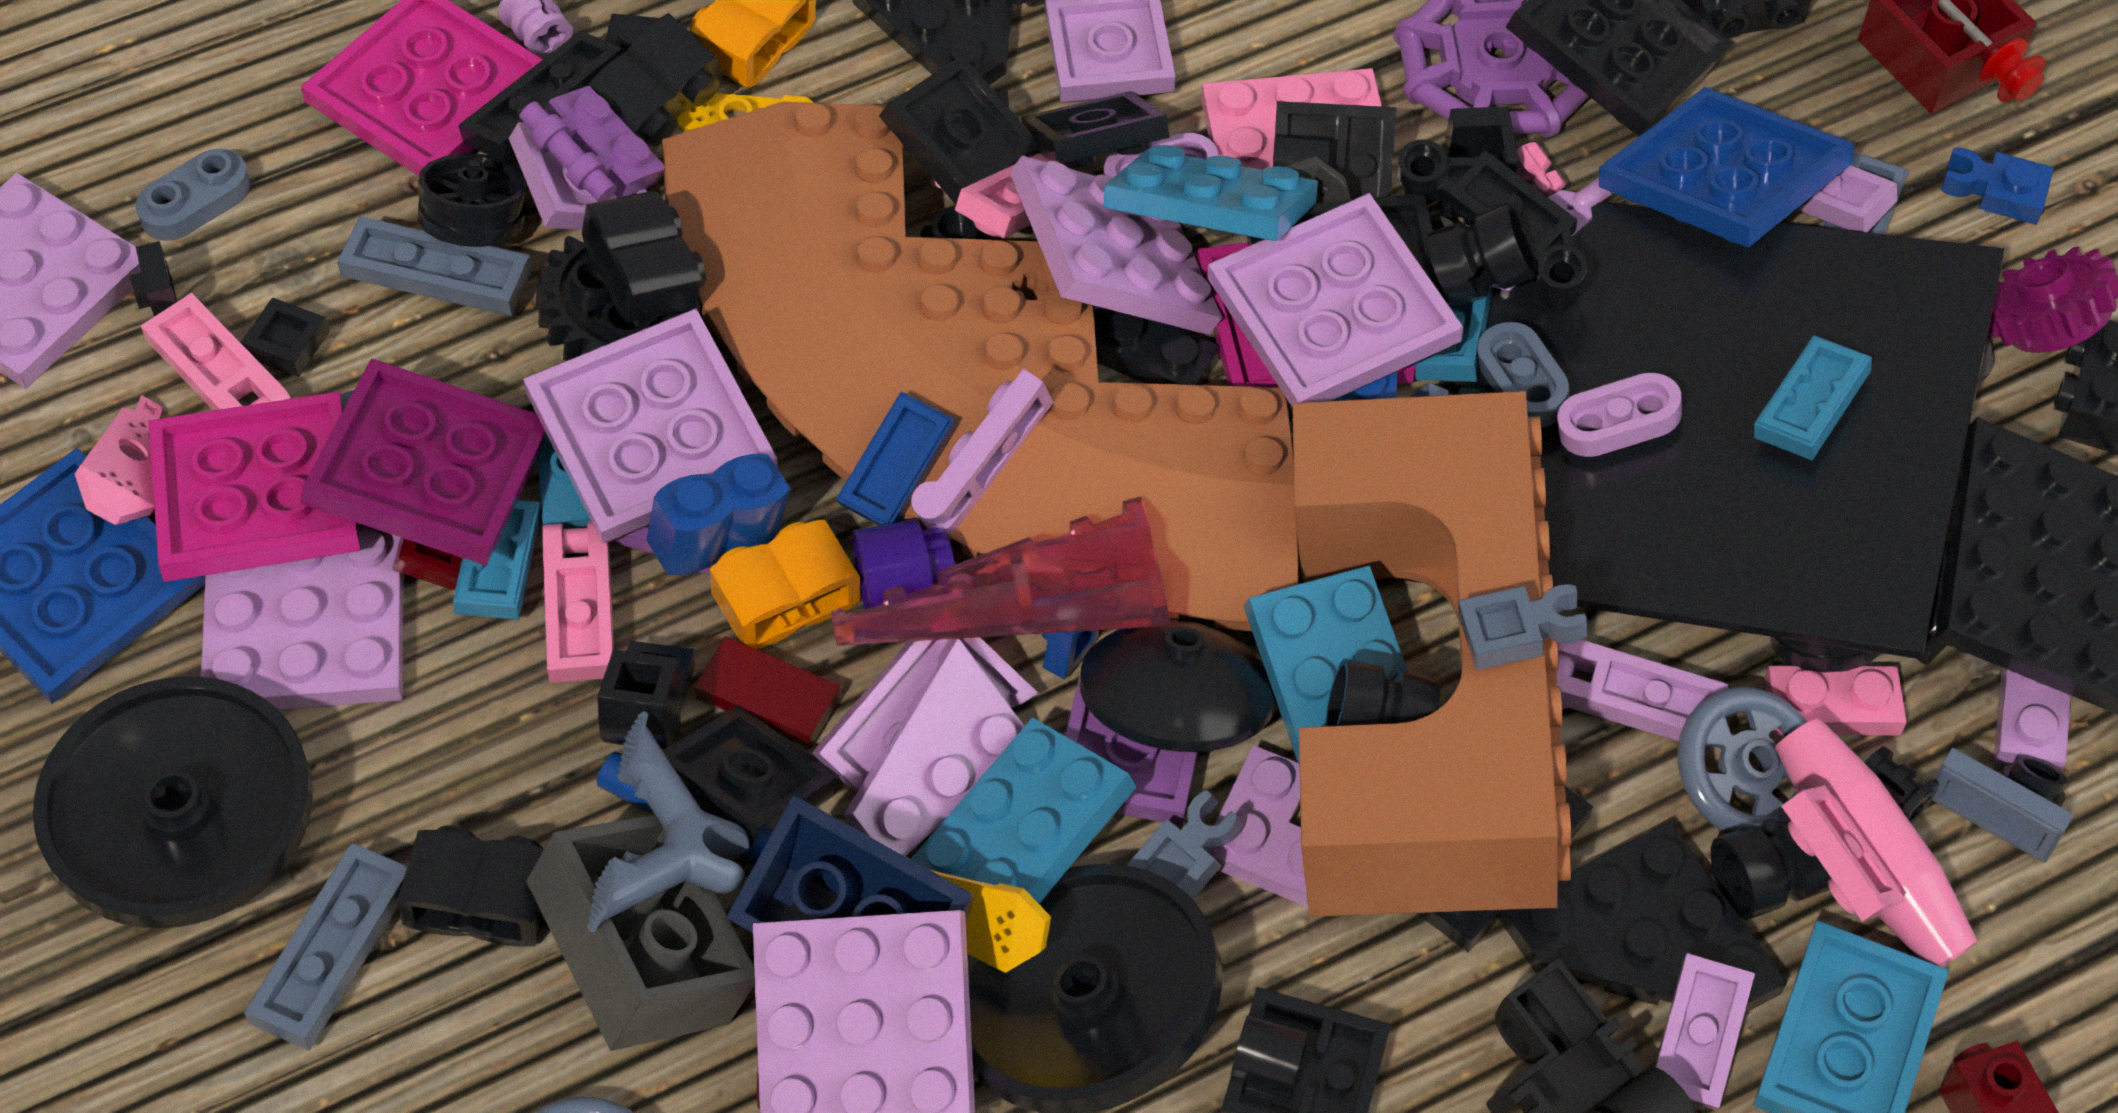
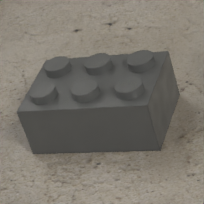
[526,814,755,1051]

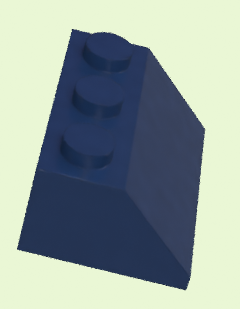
[726,795,975,933]

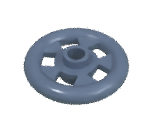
[1677,687,1807,834]

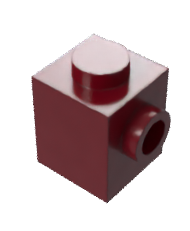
[1938,1040,2059,1113]

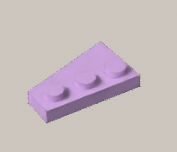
[812,605,1039,794]
[844,637,1024,856]

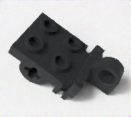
[1486,958,1696,1113]

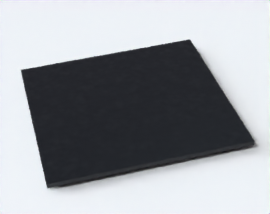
[1404,196,2004,660]

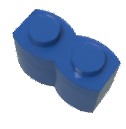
[646,454,790,575]

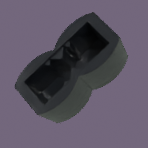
[588,13,723,146]
[582,190,706,323]
[397,825,544,947]

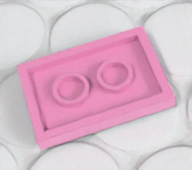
[1201,68,1394,170]

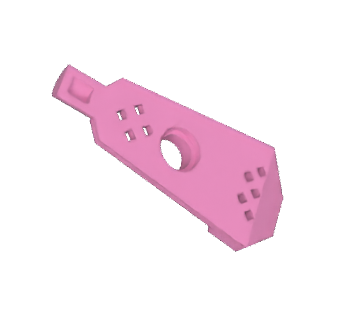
[75,395,164,525]

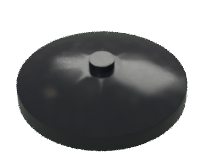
[33,676,313,928]
[967,864,1223,1113]

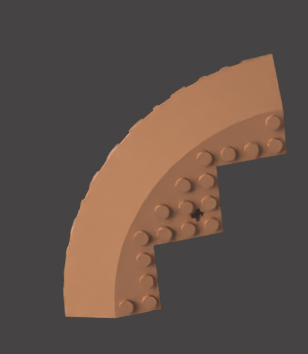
[662,102,1298,631]

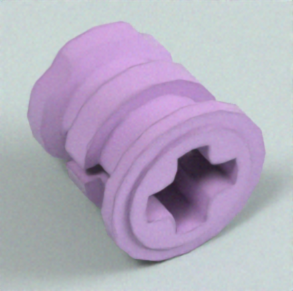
[498,0,573,58]

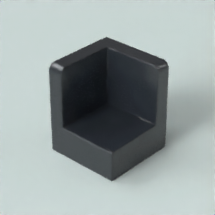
[1444,106,1518,173]

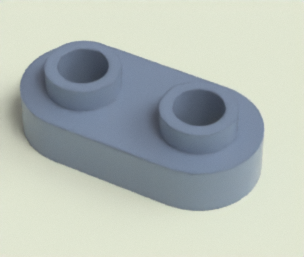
[136,149,250,241]
[1477,322,1570,427]

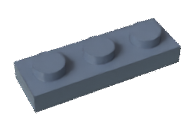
[337,216,532,316]
[244,843,407,1051]

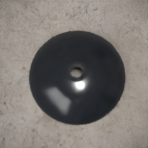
[1079,619,1276,752]

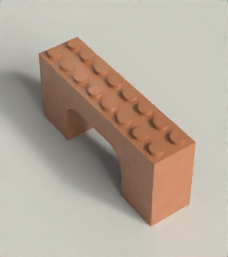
[1293,391,1571,917]

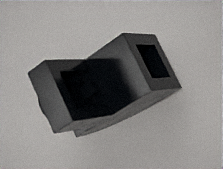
[597,641,695,750]

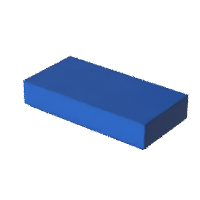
[836,391,959,526]

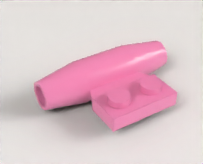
[1775,718,1978,967]

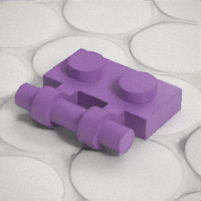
[519,86,665,202]

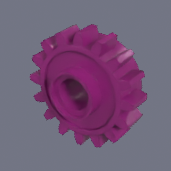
[1989,247,2118,353]

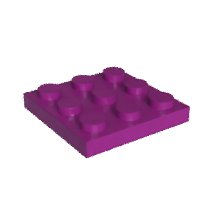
[300,358,547,566]

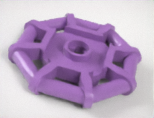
[1393,0,1589,138]

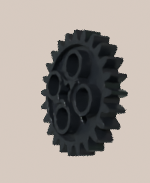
[536,236,723,361]

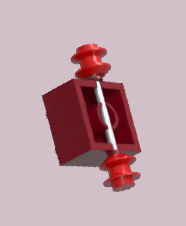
[1857,0,2046,115]

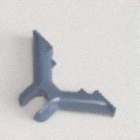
[587,711,749,932]

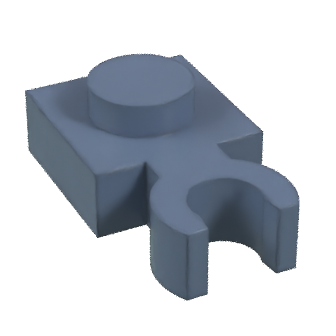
[1458,584,1587,671]
[1127,790,1243,899]

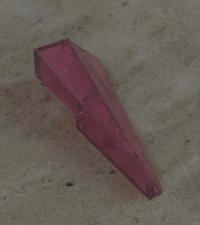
[831,497,1170,646]

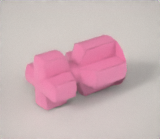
[1516,142,1566,197]

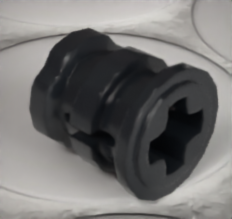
[1864,746,1939,824]

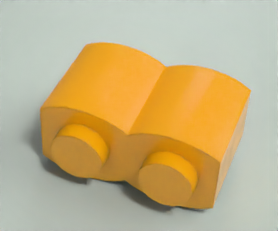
[689,0,816,88]
[709,520,860,649]

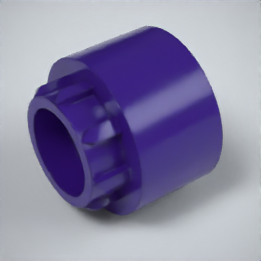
[852,519,959,639]

